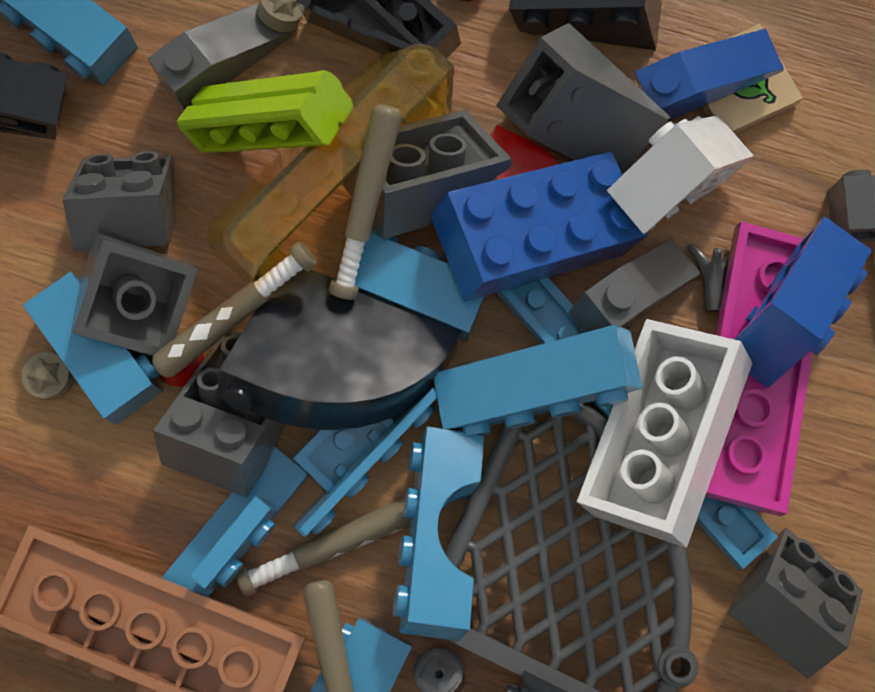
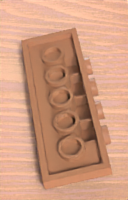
[0,525,307,692]

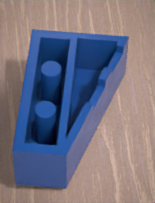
[734,216,872,388]

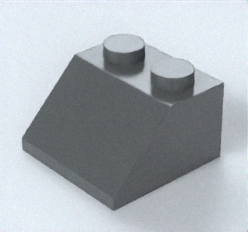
[71,233,198,356]

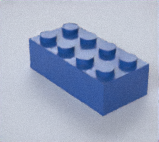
[430,151,648,302]

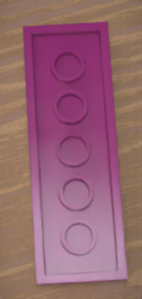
[705,221,812,517]

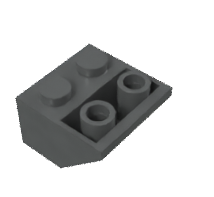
[62,151,175,251]
[728,528,863,679]

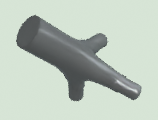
[687,243,729,312]

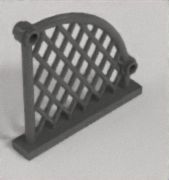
[444,403,698,692]

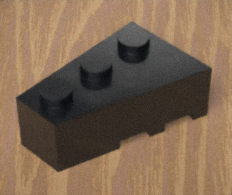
[295,0,461,76]
[509,0,662,50]
[0,52,67,140]

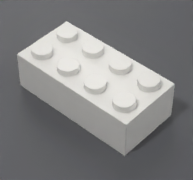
[577,319,752,548]

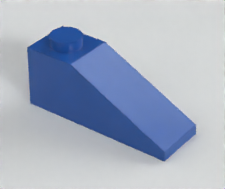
[635,28,784,123]

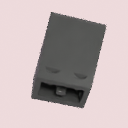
[496,23,670,175]
[153,330,285,497]

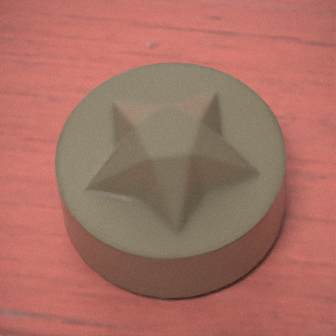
[257,0,303,32]
[21,352,74,401]

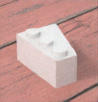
[607,115,754,234]

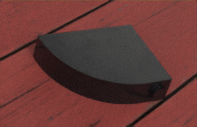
[218,269,462,430]

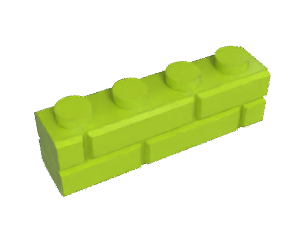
[177,70,353,153]

